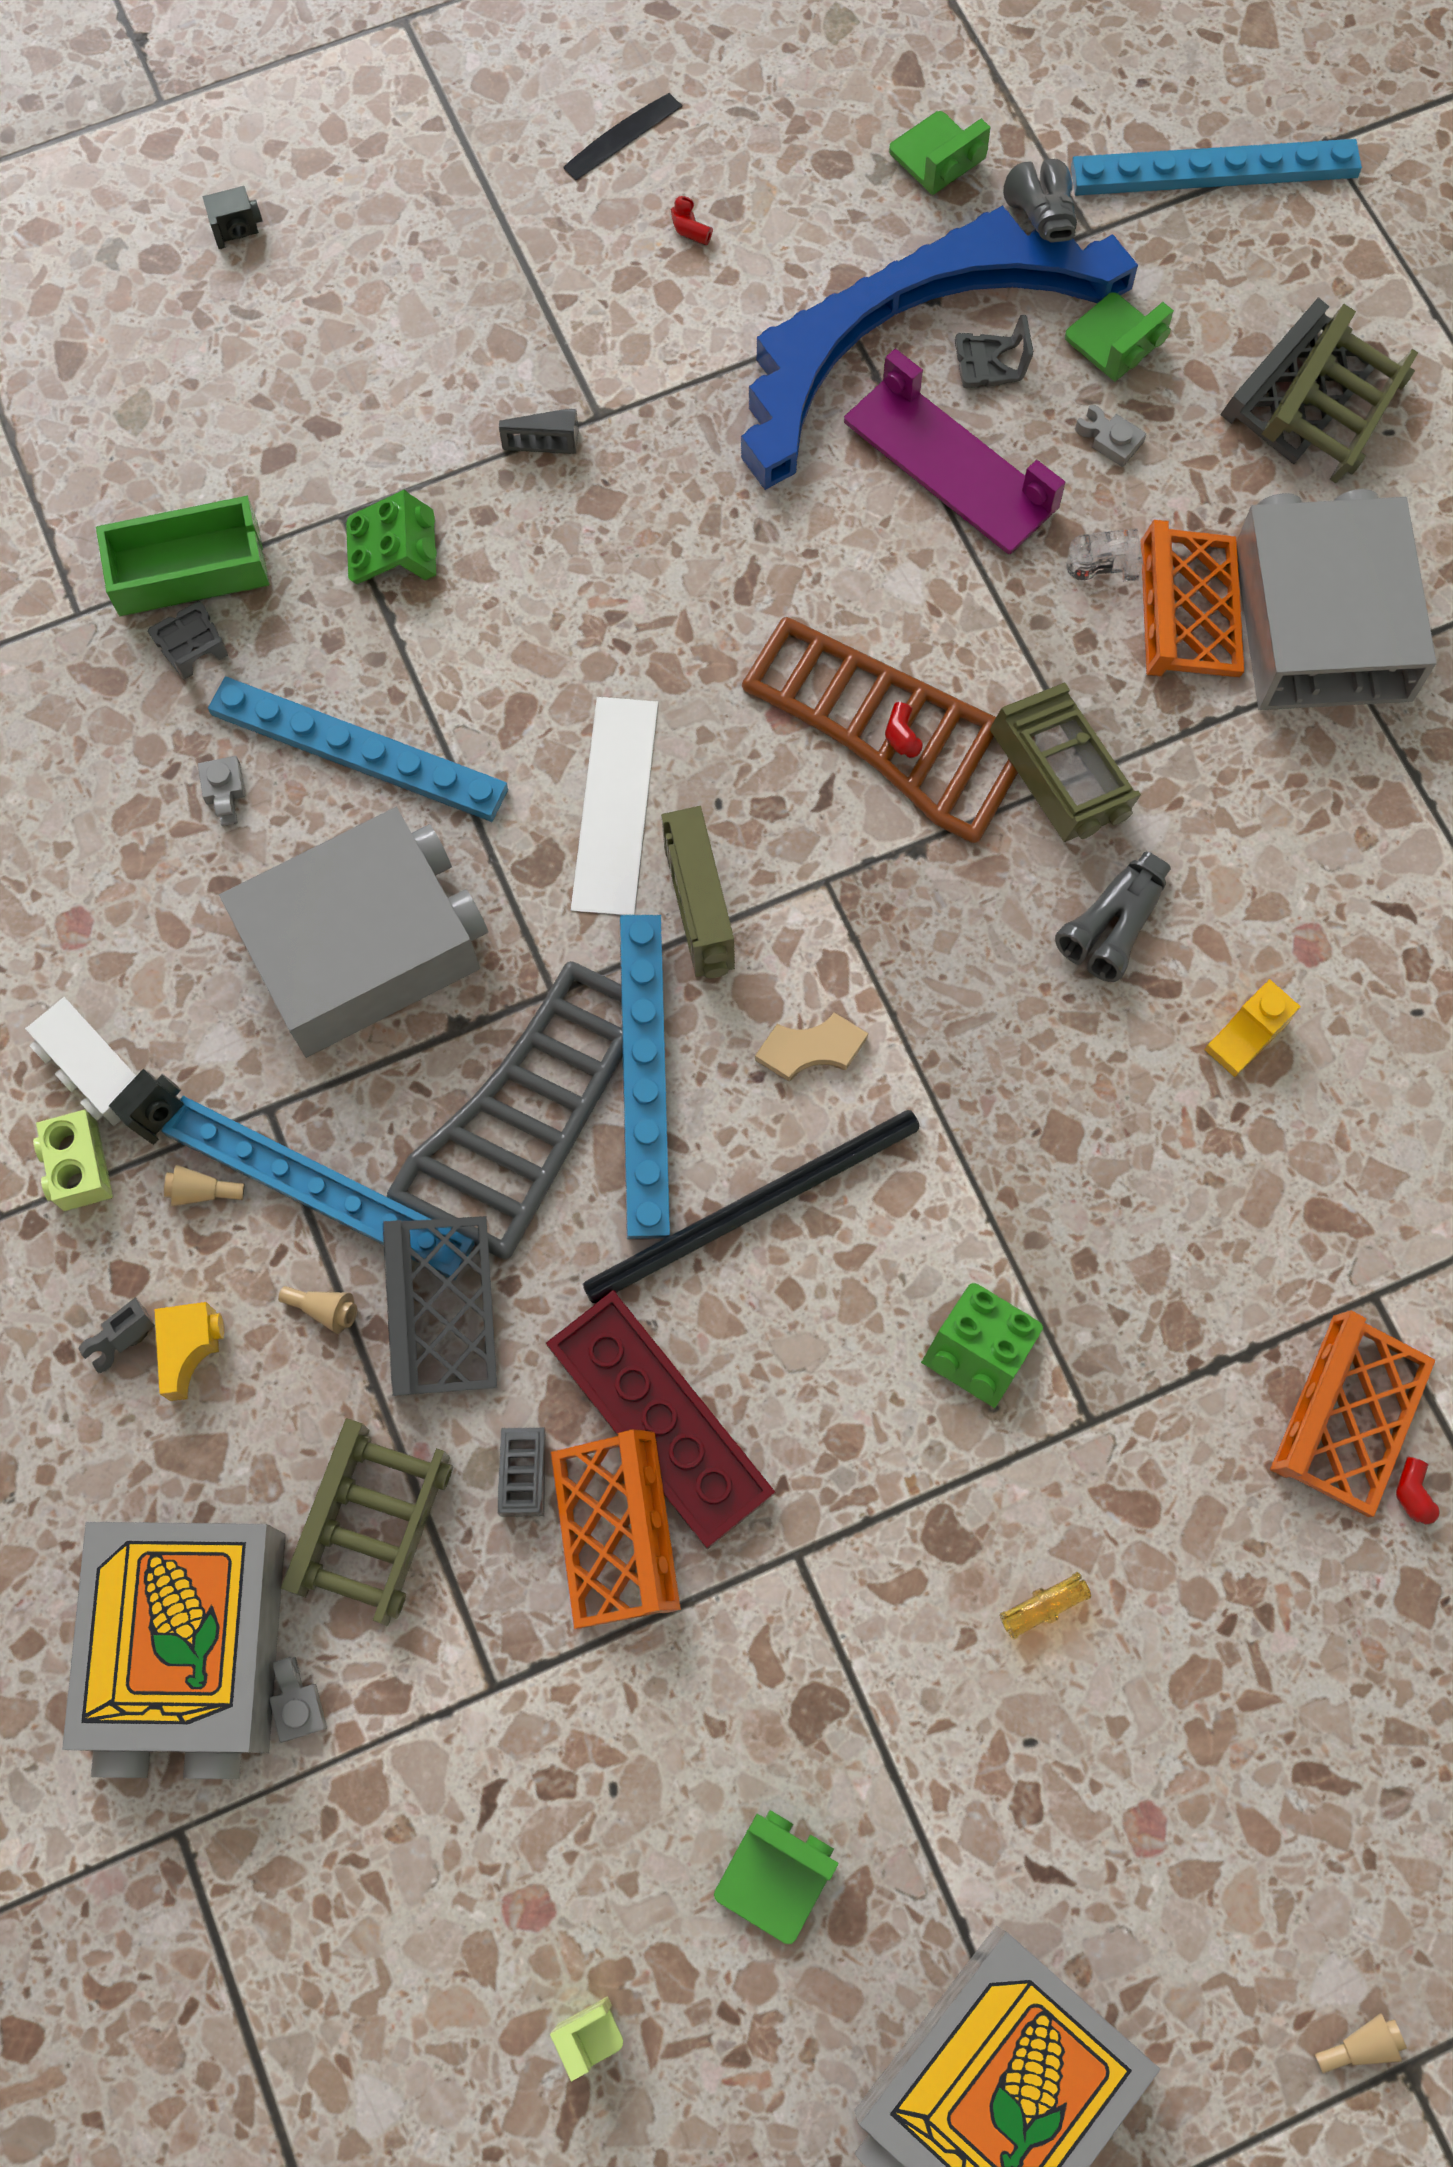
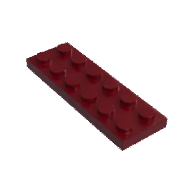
[546,1290,776,1550]

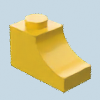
[1204,979,1301,1077]
[154,1302,224,1401]

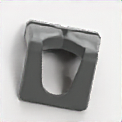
[954,315,1034,388]
[148,601,228,680]

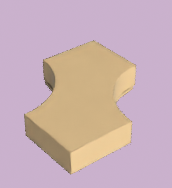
[755,1013,869,1081]

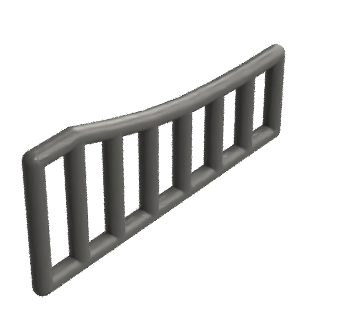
[387,961,623,1259]

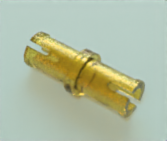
[999,1572,1091,1640]

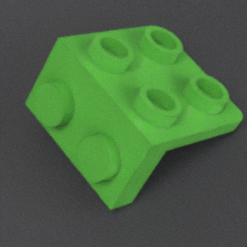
[889,111,991,195]
[1065,292,1174,382]
[346,490,437,584]
[921,1283,1043,1408]
[714,1810,839,1944]

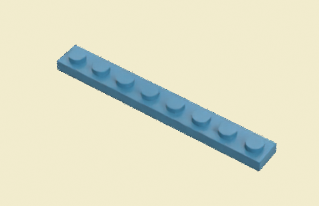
[1071,139,1362,196]
[208,676,509,822]
[619,915,670,1239]
[161,1096,475,1281]

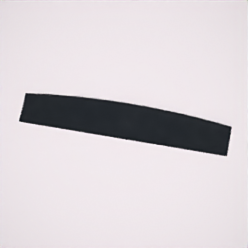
[563,93,682,180]

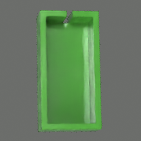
[96,495,270,617]

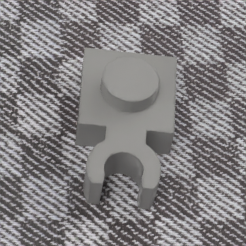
[1075,405,1147,467]

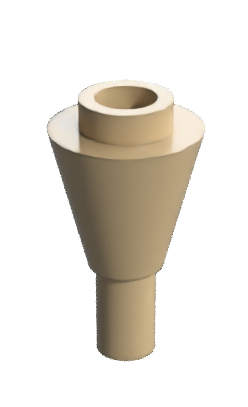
[164,1165,245,1206]
[278,1286,357,1334]
[1315,2013,1407,2073]

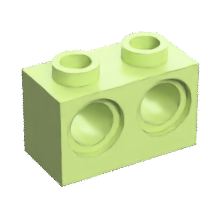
[33,1109,113,1211]

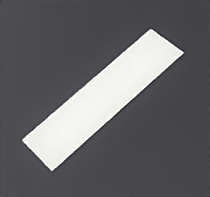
[571,697,658,915]

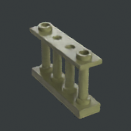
[1261,304,1418,483]
[280,1418,453,1626]

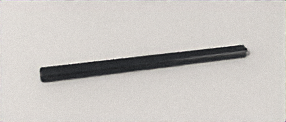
[583,1110,920,1303]

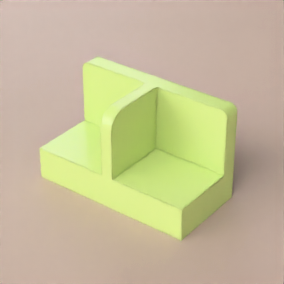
[550,1996,623,2082]

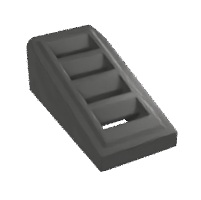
[499,409,579,454]
[498,1427,545,1517]

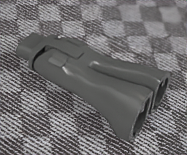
[1003,159,1077,242]
[1055,851,1171,982]

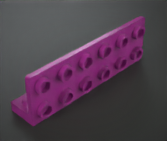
[844,348,1066,554]

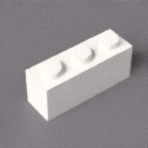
[25,997,136,1126]

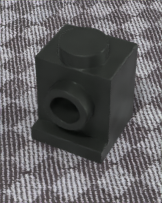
[202,186,263,249]
[109,1069,184,1145]

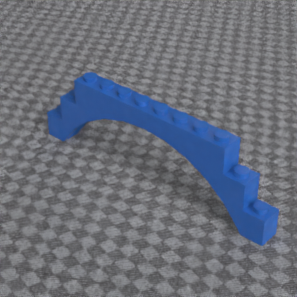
[741,205,1138,490]

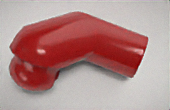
[671,196,713,245]
[885,702,923,758]
[1396,1457,1440,1525]

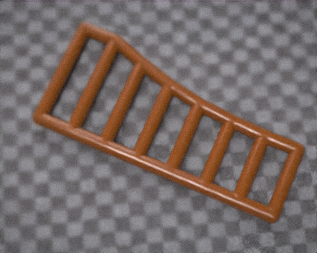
[742,617,1035,843]

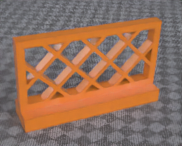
[1141,519,1244,678]
[1270,1310,1436,1517]
[551,1429,681,1629]

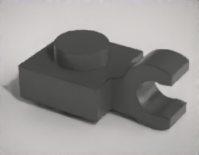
[78,1297,155,1373]

